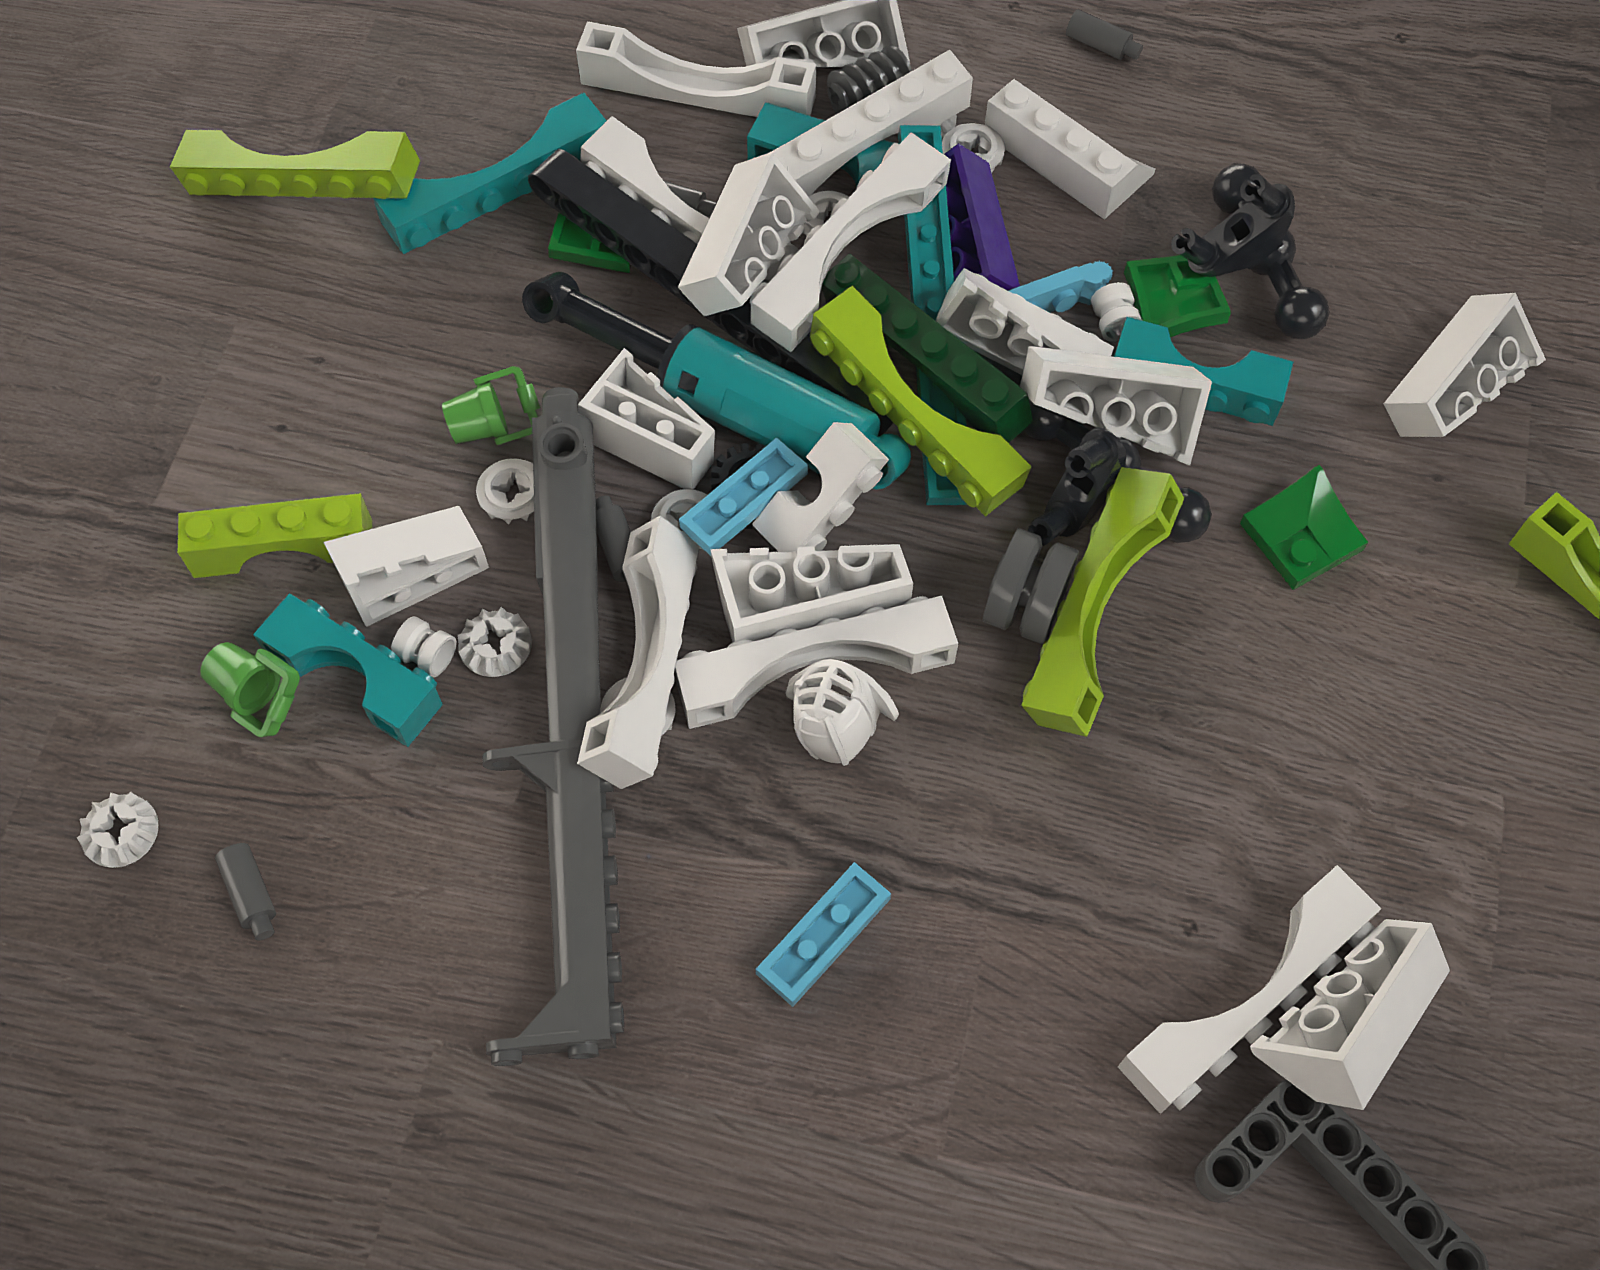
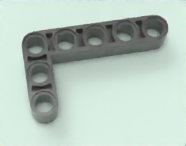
[1194,1079,1489,1270]

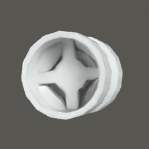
[1091,282,1142,342]
[391,616,457,678]

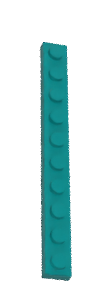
[898,125,967,505]

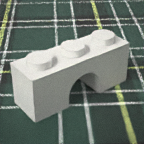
[752,422,889,552]

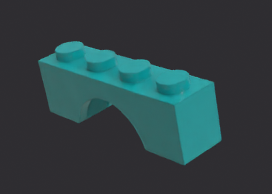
[747,102,899,187]
[1114,317,1294,426]
[253,593,443,747]

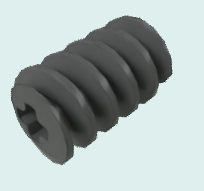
[827,45,912,114]

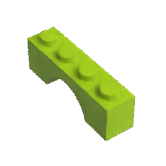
[177,493,373,578]

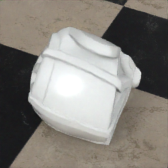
[786,659,899,766]

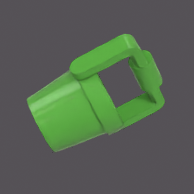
[442,366,541,445]
[200,642,300,737]

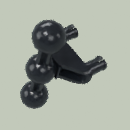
[1171,163,1330,339]
[1024,399,1212,546]

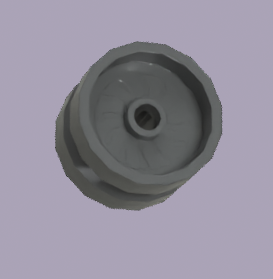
[982,528,1079,645]

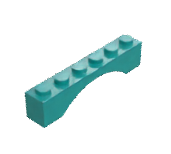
[373,93,607,254]

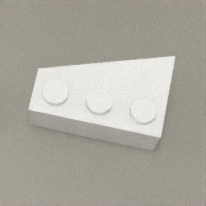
[578,348,715,490]
[324,506,489,627]

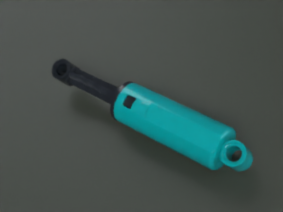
[522,272,911,490]

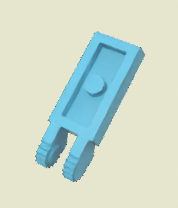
[1009,260,1113,313]

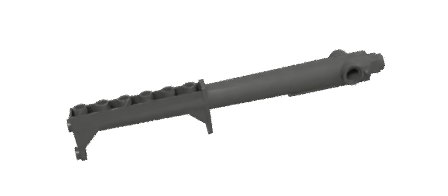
[482,387,624,1066]

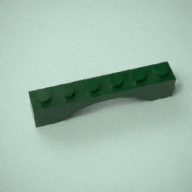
[821,253,1033,443]

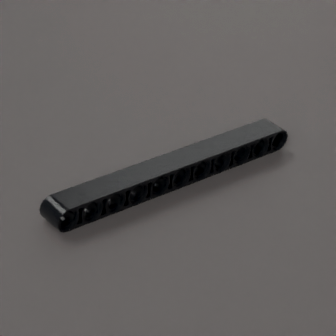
[528,149,893,437]

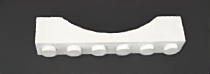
[576,21,816,117]
[770,50,973,196]
[581,116,800,284]
[750,132,951,352]
[577,516,699,789]
[675,596,958,729]
[1118,865,1381,1114]

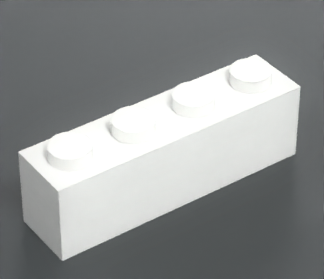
[737,0,910,67]
[985,79,1156,219]
[678,152,820,316]
[935,268,1114,375]
[1383,293,1546,437]
[1020,346,1212,465]
[710,544,913,642]
[1250,919,1450,1110]

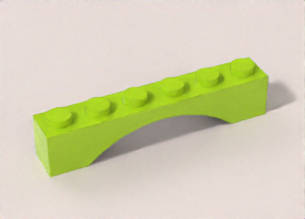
[170,130,420,199]
[810,286,1032,517]
[1021,467,1184,737]
[1509,492,1600,620]

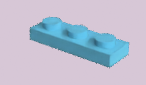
[679,438,808,556]
[756,862,891,1007]

